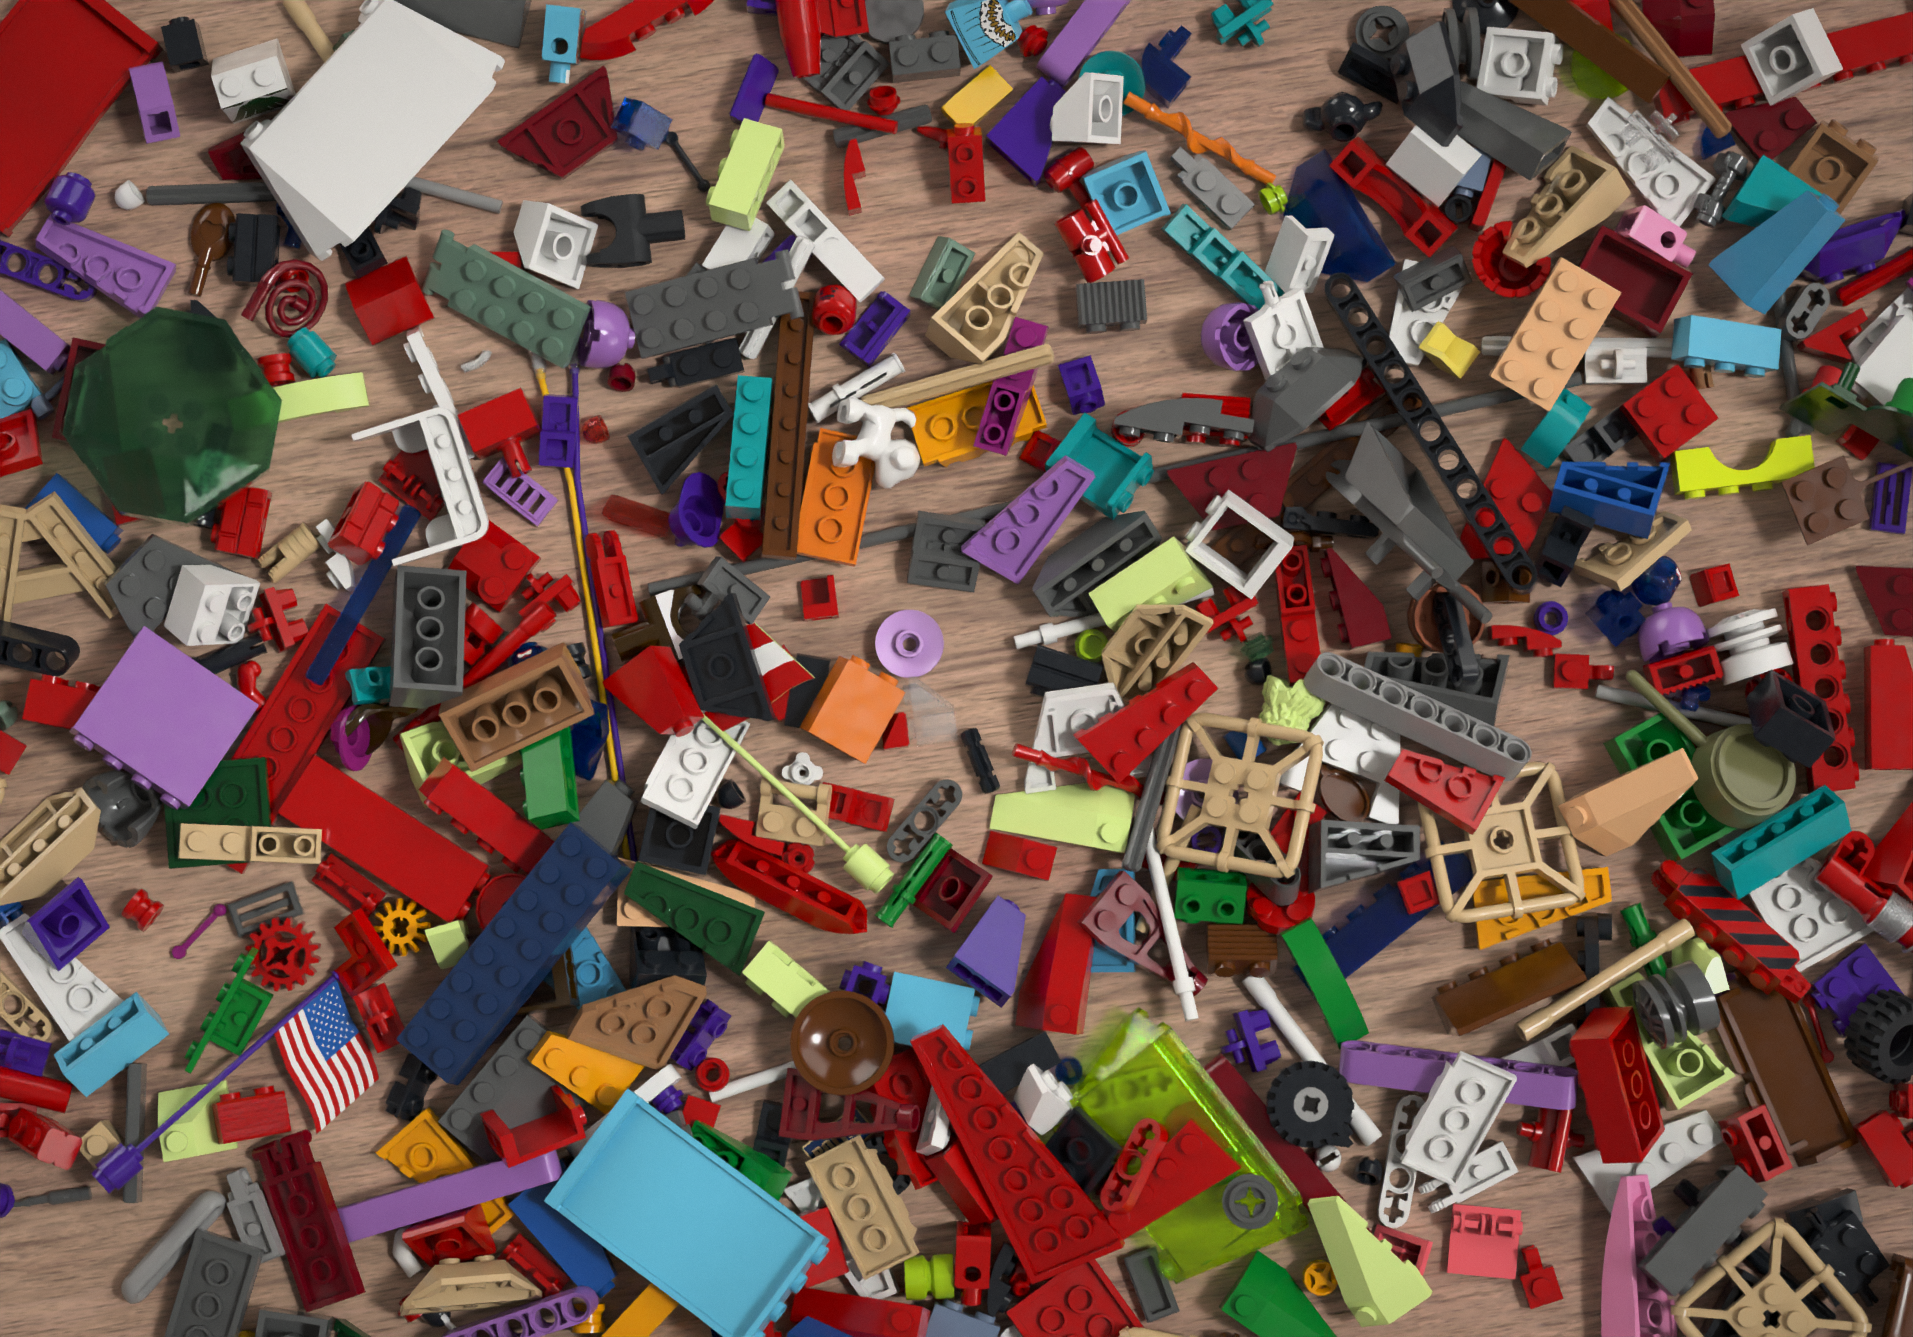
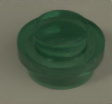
[1241,632,1274,662]

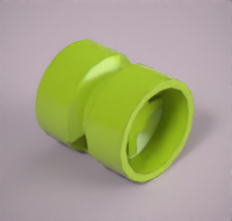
[904,1253,954,1300]

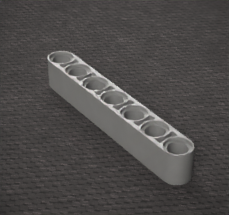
[1304,652,1532,781]

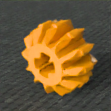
[374,898,432,957]

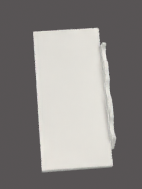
[640,719,750,829]
[1400,1051,1517,1187]

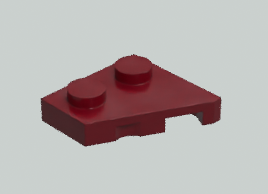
[1724,97,1817,161]

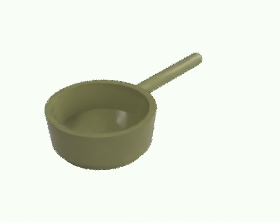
[1626,670,1796,829]

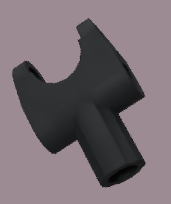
[581,194,685,268]

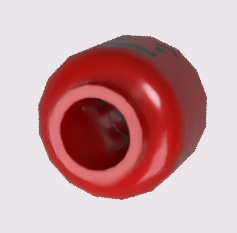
[811,284,857,335]

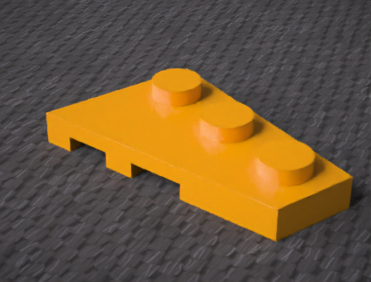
[526,1031,645,1114]

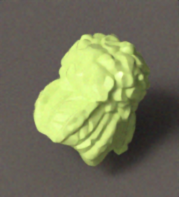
[1259,675,1325,746]

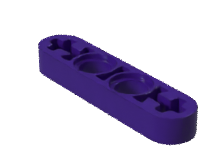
[0,240,97,302]

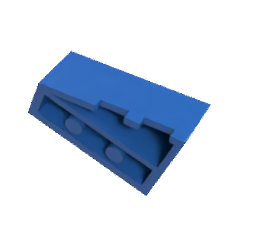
[1549,461,1670,539]

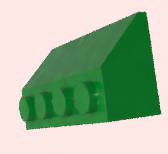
[1603,712,1737,862]

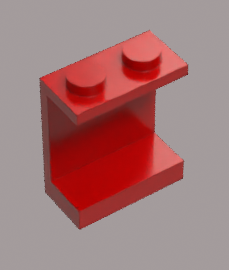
[480,1084,587,1168]

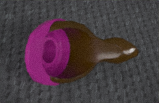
[330,703,419,771]

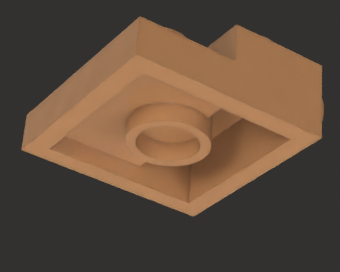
[1787,119,1879,214]

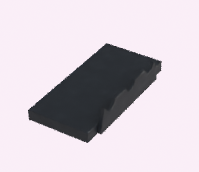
[1045,1106,1123,1198]

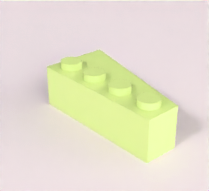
[1600,972,1736,1111]

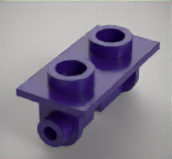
[670,999,731,1071]

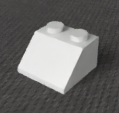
[1741,8,1843,106]
[1050,72,1124,144]

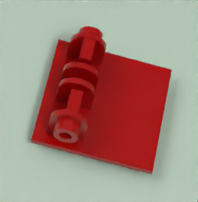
[378,449,474,521]

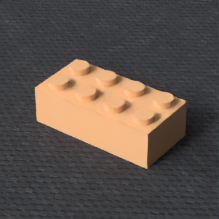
[1489,257,1622,412]

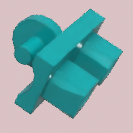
[1211,0,1274,47]
[345,666,391,705]

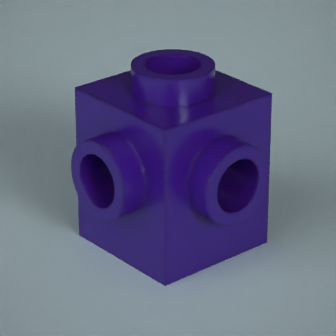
[839,961,891,1004]

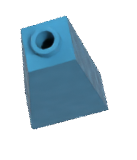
[1708,190,1845,314]

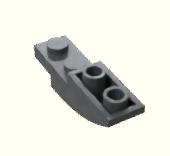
[1113,398,1254,443]

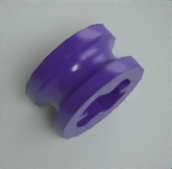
[1191,826,1222,853]

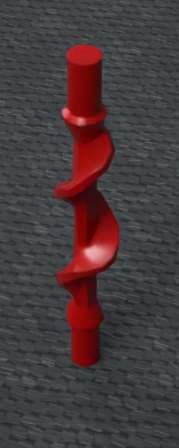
[1012,743,1166,805]

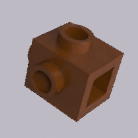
[1481,554,1531,604]

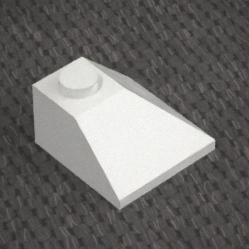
[513,200,598,289]

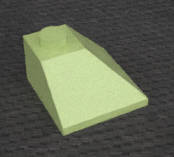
[158,1080,238,1162]

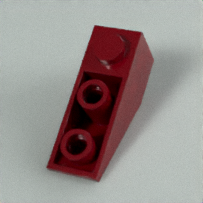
[1320,548,1392,650]

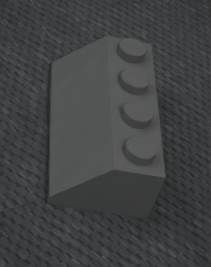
[394,0,532,49]
[389,565,466,709]

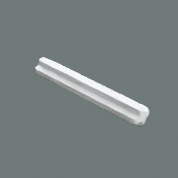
[739,236,815,359]

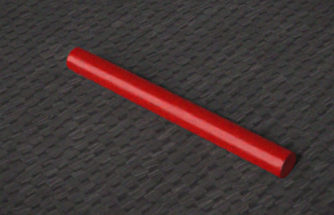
[765,93,898,134]

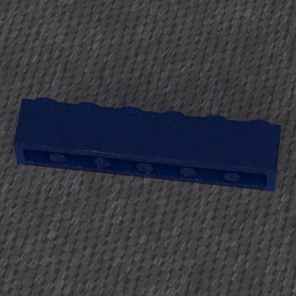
[1289,840,1473,1001]

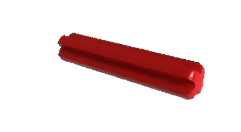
[1836,249,1913,306]

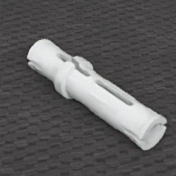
[808,353,905,423]

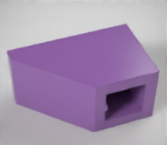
[129,61,180,144]

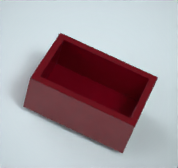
[1578,225,1693,338]

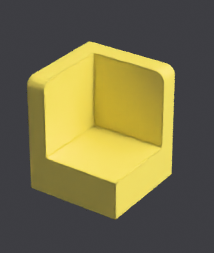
[1418,321,1480,379]

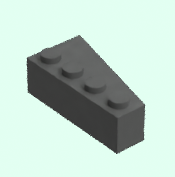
[1364,652,1510,726]
[1637,1164,1768,1297]

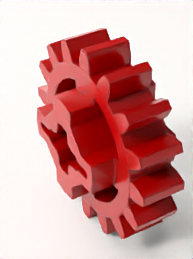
[245,916,321,991]

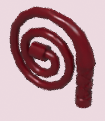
[241,259,328,338]

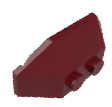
[1641,0,1715,58]

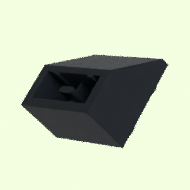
[629,927,707,989]

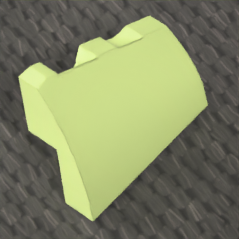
[1671,937,1729,994]

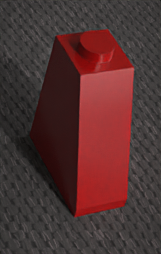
[602,645,704,737]
[924,1130,999,1225]

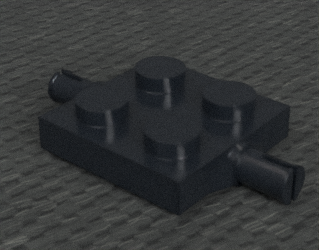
[1795,1207,1890,1307]

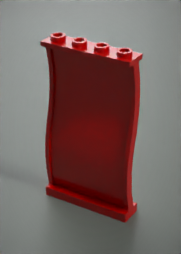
[0,0,163,237]

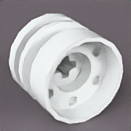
[1706,608,1793,685]

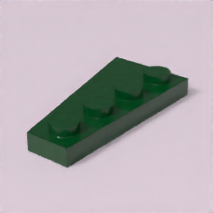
[624,861,765,976]

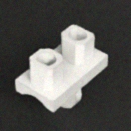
[1584,349,1647,384]

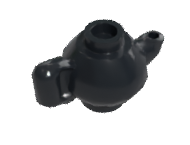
[1303,92,1383,142]

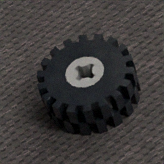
[1265,1060,1354,1148]

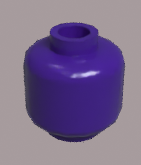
[44,172,95,225]

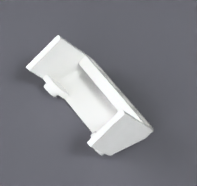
[351,408,489,566]

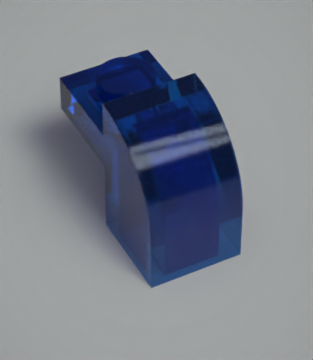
[1140,25,1192,109]

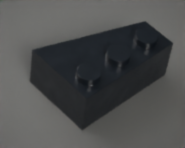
[627,384,734,495]

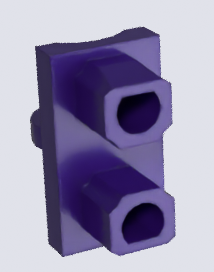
[1220,1010,1281,1072]
[0,1029,52,1077]

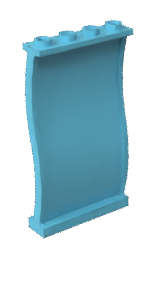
[544,1088,830,1337]

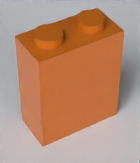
[799,655,906,764]

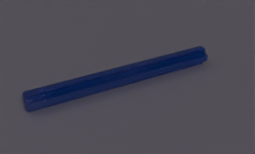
[305,504,421,686]

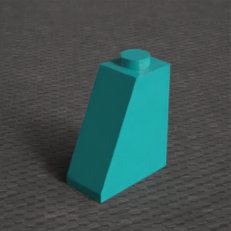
[1722,154,1822,228]

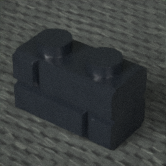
[227,213,281,288]
[1025,645,1103,698]

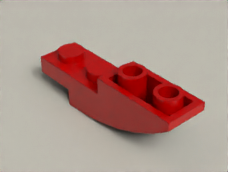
[1274,545,1321,687]

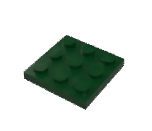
[164,757,272,869]

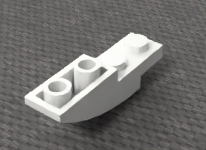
[766,179,885,303]

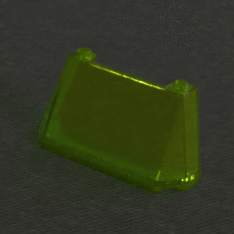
[1052,1007,1309,1284]

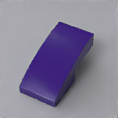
[539,394,579,468]

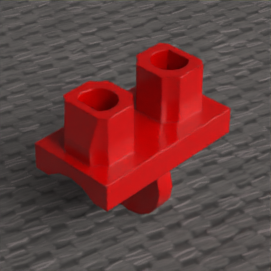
[518,572,581,632]
[1195,585,1259,643]
[247,587,308,653]
[353,982,405,1053]

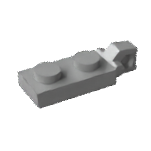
[1170,147,1255,230]
[226,1168,286,1264]

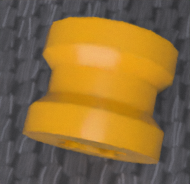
[1302,1260,1338,1296]
[571,1303,606,1333]

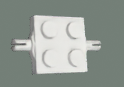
[1243,281,1324,380]

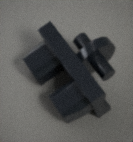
[374,187,422,234]

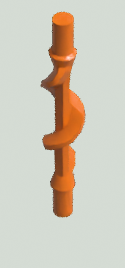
[1123,91,1276,185]

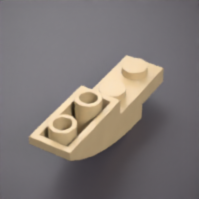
[178,823,322,864]

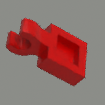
[1553,653,1614,690]
[1518,1245,1563,1309]

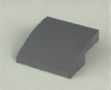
[802,34,891,110]
[907,511,986,592]

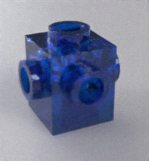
[1585,589,1646,647]

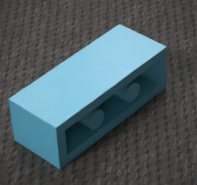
[1671,315,1781,378]
[53,992,169,1097]

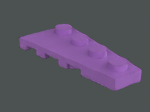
[35,214,176,323]
[961,455,1095,584]

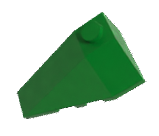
[1219,1250,1337,1337]

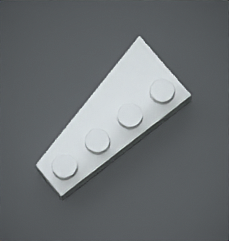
[1586,97,1716,227]
[403,325,476,459]

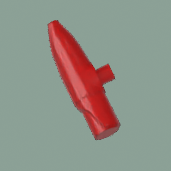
[917,126,948,150]

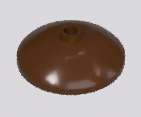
[790,991,894,1095]

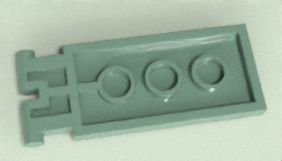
[421,229,591,368]

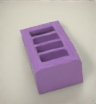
[482,457,559,527]

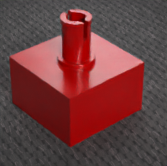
[458,388,541,479]

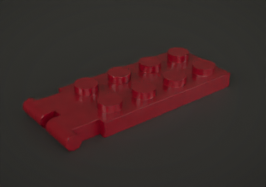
[251,1129,366,1313]

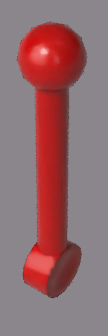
[1802,994,1834,1063]

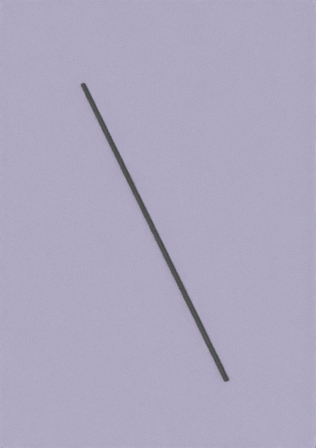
[648,372,1582,597]

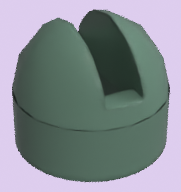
[0,700,19,731]

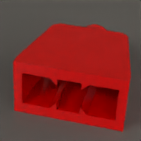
[954,1221,991,1306]

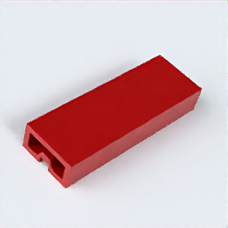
[277,755,492,923]

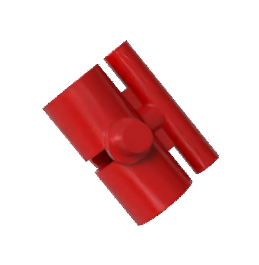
[1054,199,1129,283]
[1516,1107,1585,1173]

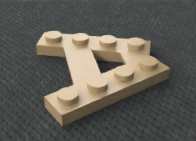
[0,491,120,622]

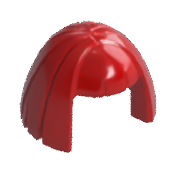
[1472,221,1551,299]

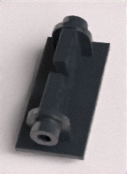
[385,1052,438,1122]

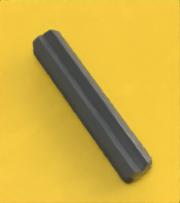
[833,104,932,148]

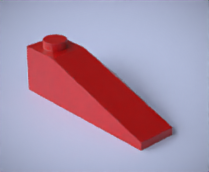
[1864,802,1913,905]
[1015,893,1097,1035]
[790,1288,931,1337]

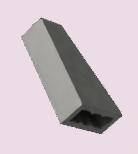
[1457,81,1572,181]
[573,779,639,856]

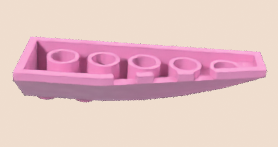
[1601,1174,1678,1337]

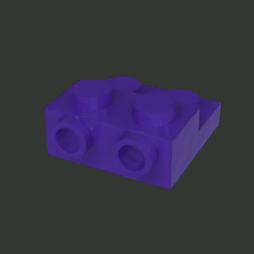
[1810,943,1903,1038]

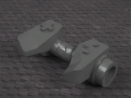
[1693,151,1748,228]

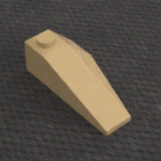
[1502,145,1631,268]
[925,232,1044,365]

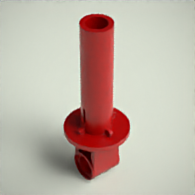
[0,1066,73,1114]

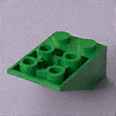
[691,1120,793,1201]

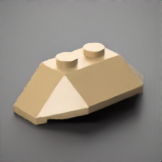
[1101,605,1214,706]
[0,788,101,906]
[400,1255,542,1316]

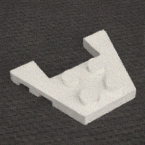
[1024,682,1152,794]
[1279,703,1400,824]

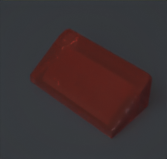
[601,495,671,539]

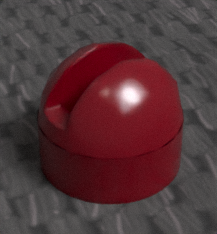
[607,363,636,392]

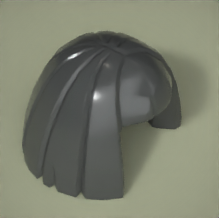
[83,769,163,848]

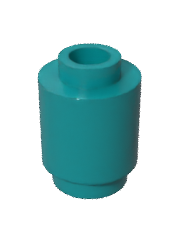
[286,327,337,378]

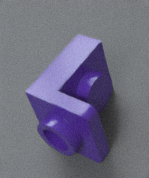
[1058,355,1105,415]

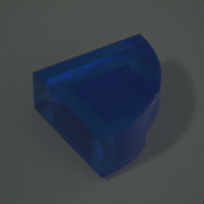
[1700,126,1736,161]

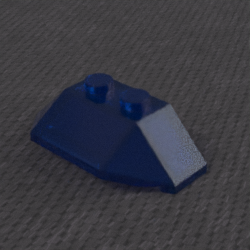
[1283,149,1397,282]

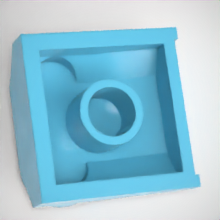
[1082,150,1171,235]
[0,339,42,419]

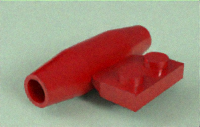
[775,0,869,78]

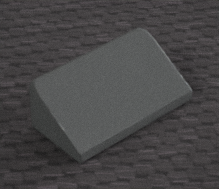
[1394,246,1473,312]

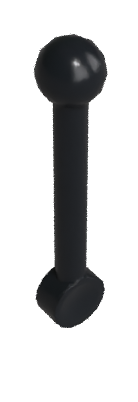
[665,131,710,192]

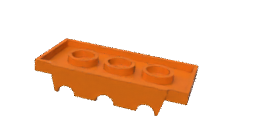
[797,428,875,567]

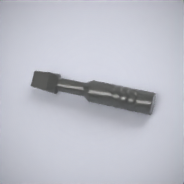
[13,1186,92,1207]

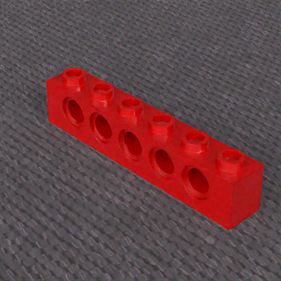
[1782,584,1860,794]

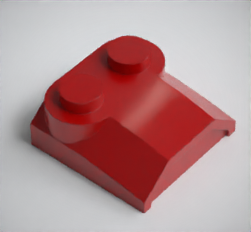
[448,520,541,613]

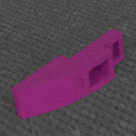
[974,317,1049,456]

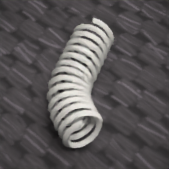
[461,350,492,373]

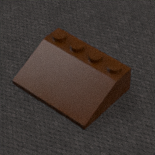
[1431,938,1587,1037]

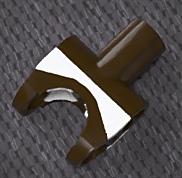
[611,585,704,662]

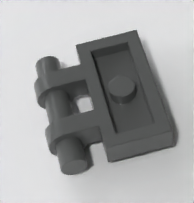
[684,556,770,624]

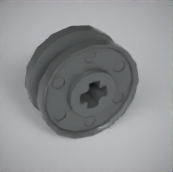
[1442,7,1481,79]

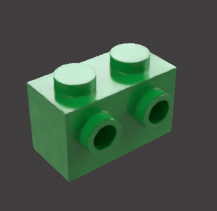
[1174,867,1247,924]

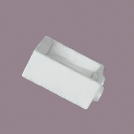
[1185,489,1294,599]

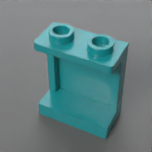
[1045,413,1154,520]

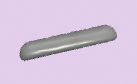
[121,1191,227,1304]

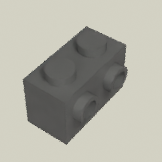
[889,31,961,83]

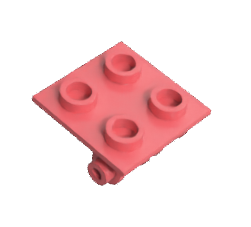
[1447,1204,1523,1280]

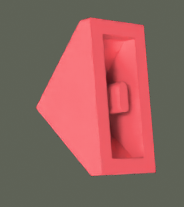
[1374,1224,1433,1276]

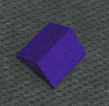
[22,877,110,971]

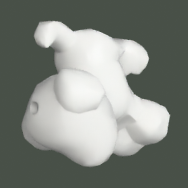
[832,397,920,489]

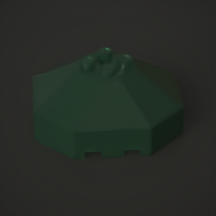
[62,306,282,527]

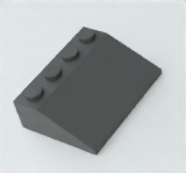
[438,1015,590,1163]

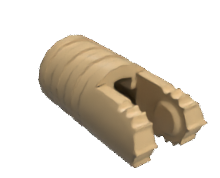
[257,522,322,583]

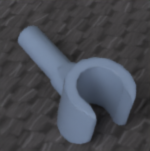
[31,376,64,420]

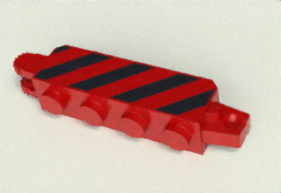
[1650,859,1812,1004]

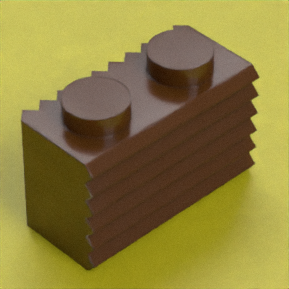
[1206,923,1278,978]

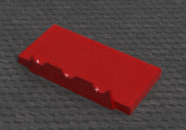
[866,1047,951,1190]

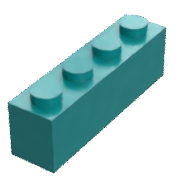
[725,375,773,520]
[1711,785,1852,900]

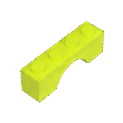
[1670,435,1815,500]

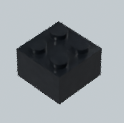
[1746,669,1836,768]
[638,805,721,877]

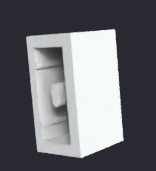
[164,565,260,646]

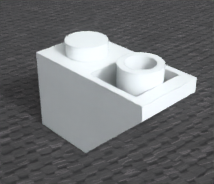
[1013,1064,1073,1135]

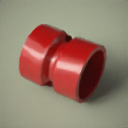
[464,601,505,666]

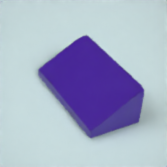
[729,53,779,125]

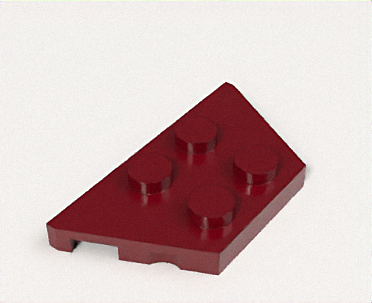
[497,66,619,180]
[1166,442,1297,531]
[1856,565,1913,637]

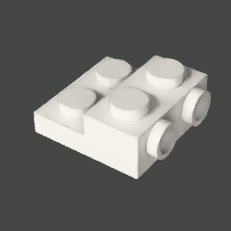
[1476,27,1563,106]

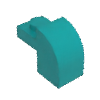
[1520,389,1592,469]

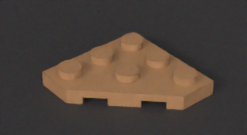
[567,975,707,1071]

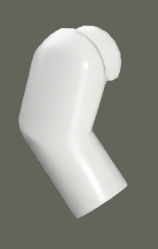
[392,1224,423,1278]

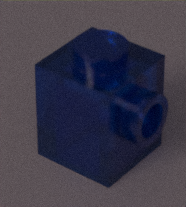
[610,97,673,151]

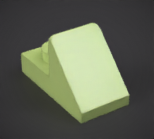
[425,920,470,969]

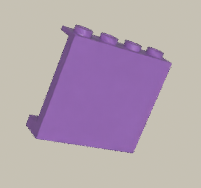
[69,626,259,810]

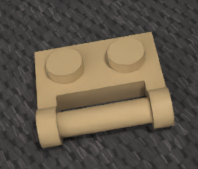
[756,776,832,846]

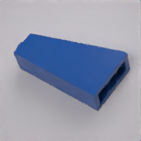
[508,1158,618,1299]

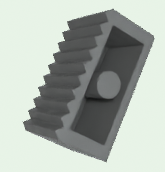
[1075,279,1147,334]

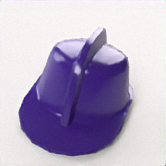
[668,472,724,548]

